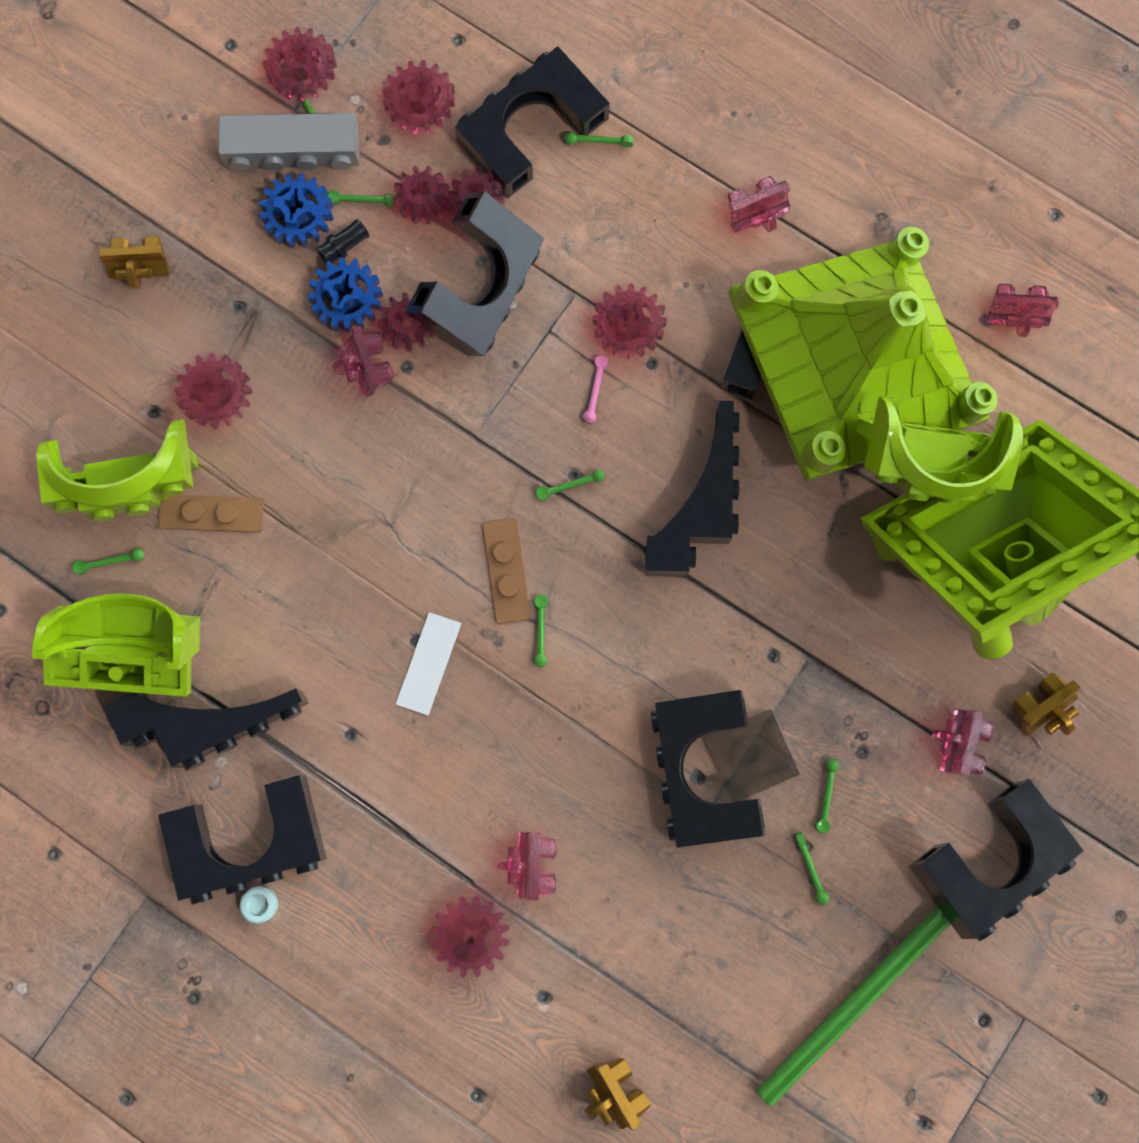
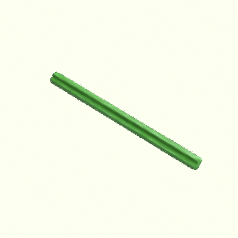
[757,906,950,1106]

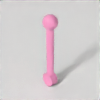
[583,355,608,424]

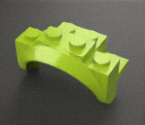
[856,396,1023,505]
[36,419,199,522]
[32,594,200,697]

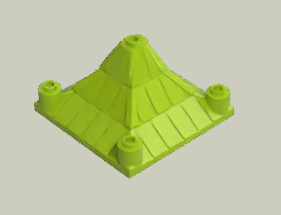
[727,226,998,482]
[861,419,1139,659]

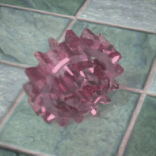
[263,27,337,101]
[382,60,456,134]
[593,283,667,359]
[174,353,253,429]
[430,895,510,977]

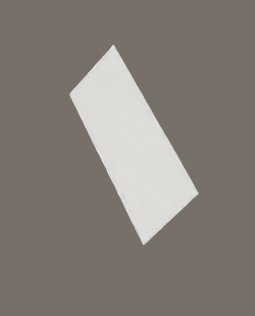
[396,612,462,716]

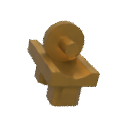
[99,236,170,289]
[1013,672,1081,737]
[584,1058,651,1130]

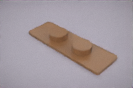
[158,495,264,532]
[483,518,531,624]

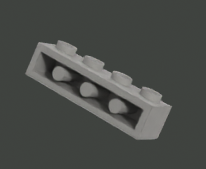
[219,113,360,172]

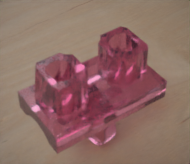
[728,176,790,233]
[987,283,1059,337]
[332,326,394,397]
[932,709,994,776]
[497,832,557,900]

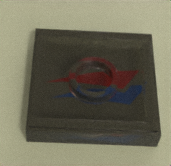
[705,709,800,802]

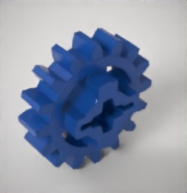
[259,173,334,248]
[307,257,383,333]

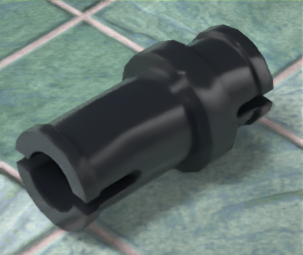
[316,219,370,263]

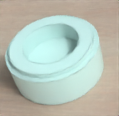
[240,886,278,924]

